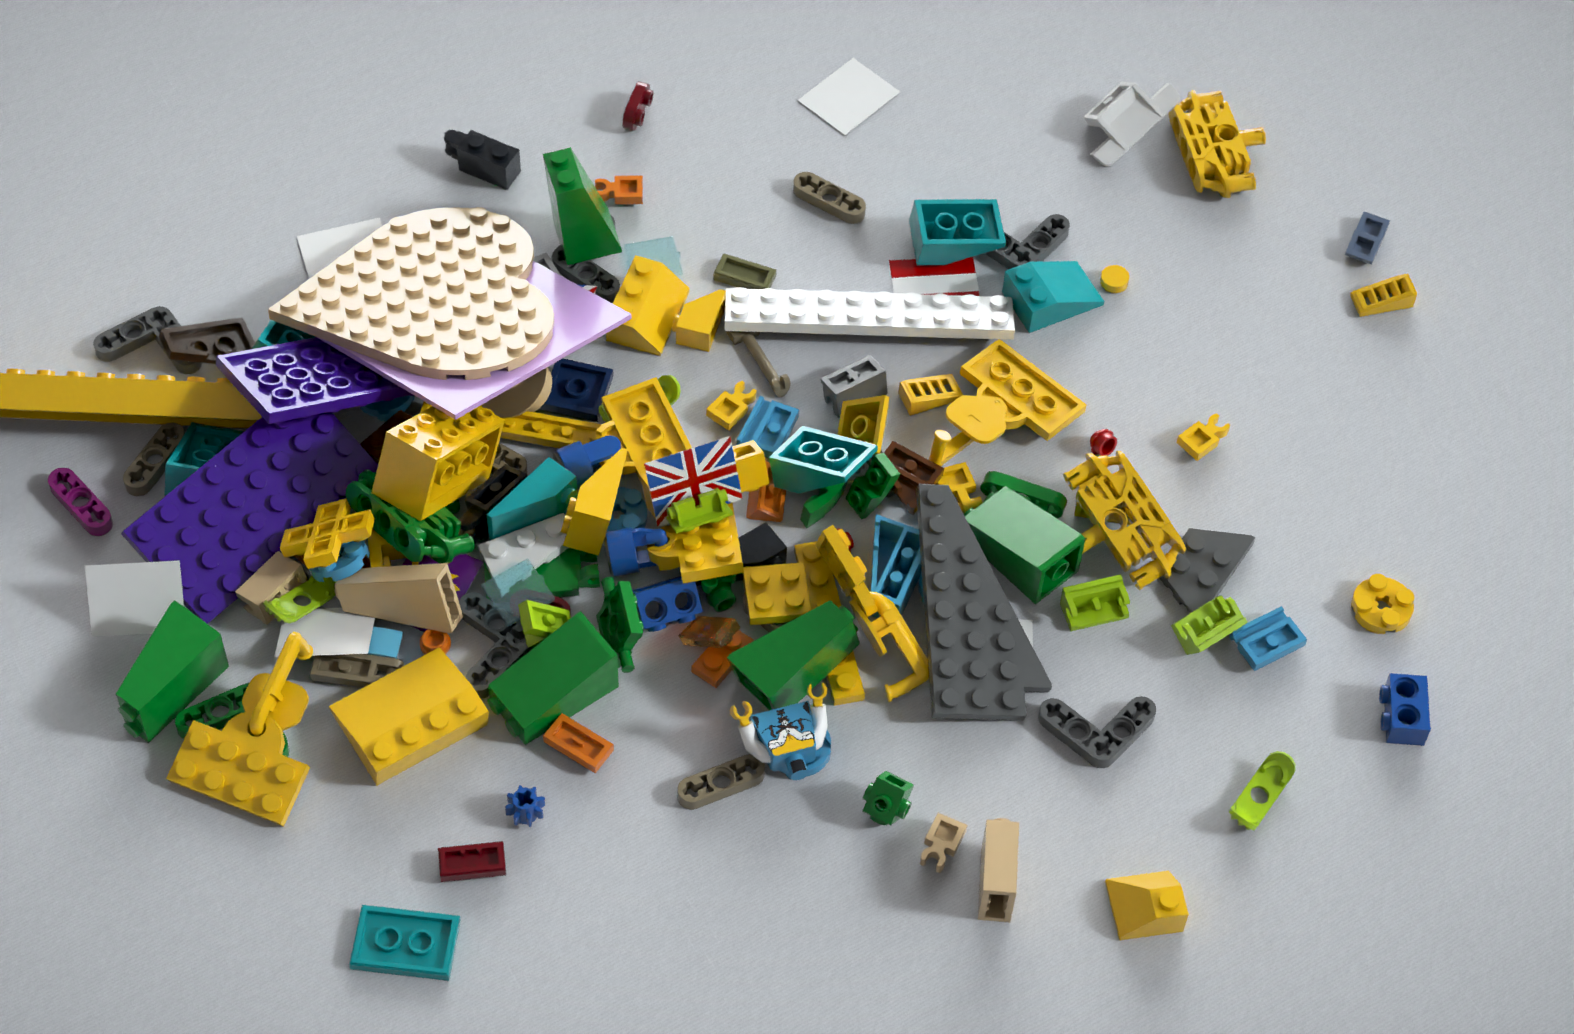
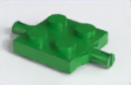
[596,577,643,673]

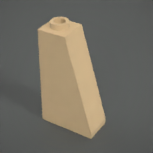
[335,563,463,633]

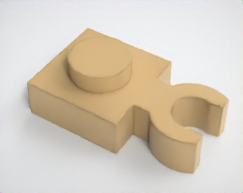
[920,813,967,873]

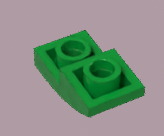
[845,453,900,520]
[800,480,848,528]

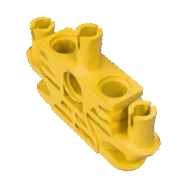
[1168,90,1266,198]
[1063,451,1186,590]

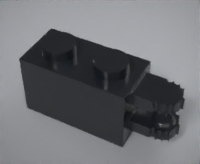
[444,129,521,190]
[459,464,528,544]

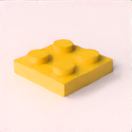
[742,562,811,625]

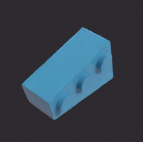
[870,514,922,618]

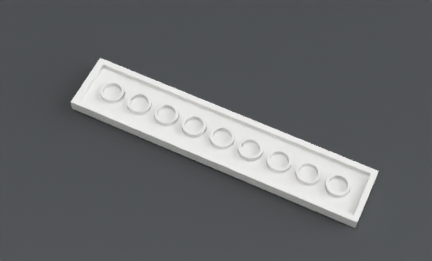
[725,287,1015,340]

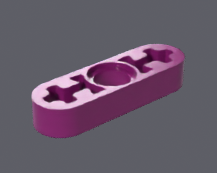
[48,468,113,536]

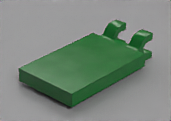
[483,548,600,604]

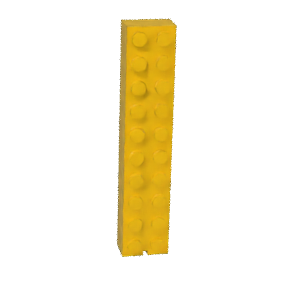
[0,368,262,428]

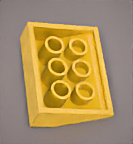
[329,647,489,786]

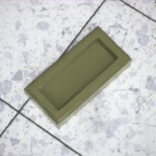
[713,253,777,289]

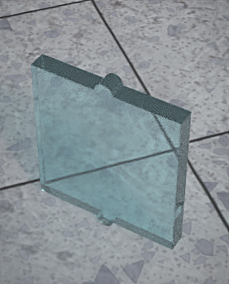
[624,236,683,276]
[481,558,555,627]

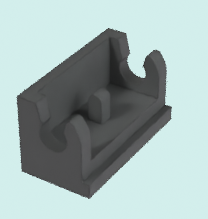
[821,355,888,418]

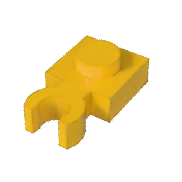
[706,381,757,431]
[1176,414,1230,461]

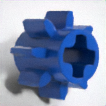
[505,785,545,827]

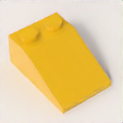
[561,448,628,556]

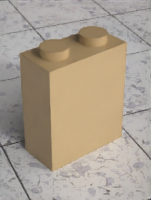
[978,818,1019,923]

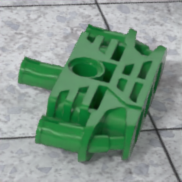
[346,469,474,564]

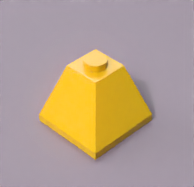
[837,395,889,455]
[1105,871,1189,941]

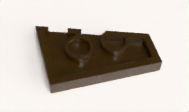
[159,317,255,364]

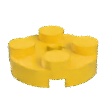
[1351,574,1415,634]

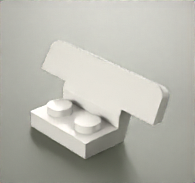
[1083,82,1180,167]

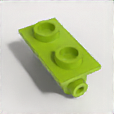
[666,488,733,534]

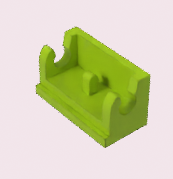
[1060,574,1130,632]
[1171,595,1248,655]

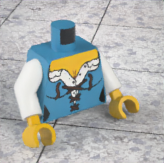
[730,683,828,780]

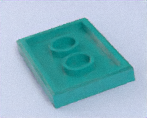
[349,905,461,981]

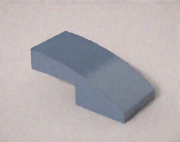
[1345,211,1390,265]

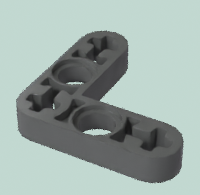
[984,214,1070,269]
[552,215,620,303]
[93,306,202,374]
[459,592,534,699]
[1038,696,1156,768]

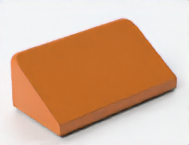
[746,461,786,522]

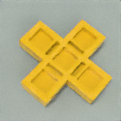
[280,499,375,569]

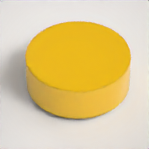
[1100,265,1130,293]

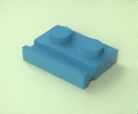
[736,396,799,458]
[1229,606,1307,671]

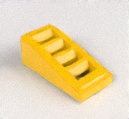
[1350,273,1417,317]
[898,374,963,416]

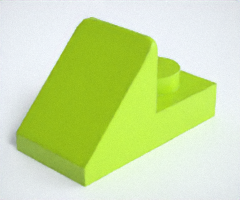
[518,600,571,647]

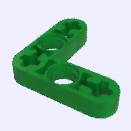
[175,683,290,757]

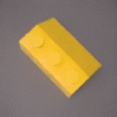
[606,255,690,356]

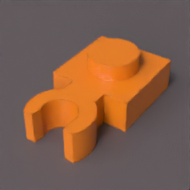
[595,175,643,204]

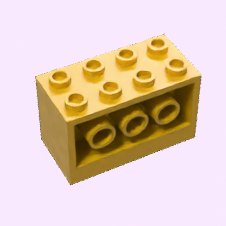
[371,406,505,521]

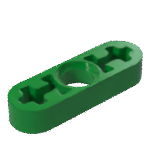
[980,471,1067,518]

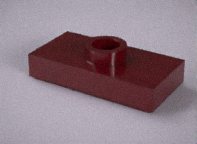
[438,841,506,882]

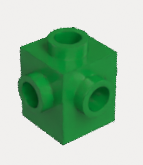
[863,771,914,825]

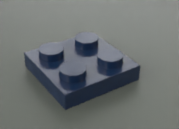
[541,358,614,422]

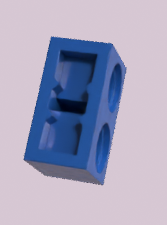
[632,576,703,632]
[1379,673,1431,746]

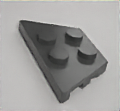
[1159,528,1255,613]

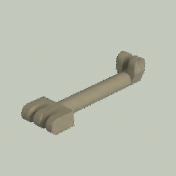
[726,331,791,397]

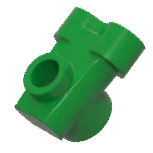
[701,574,737,612]

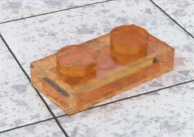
[678,616,741,648]

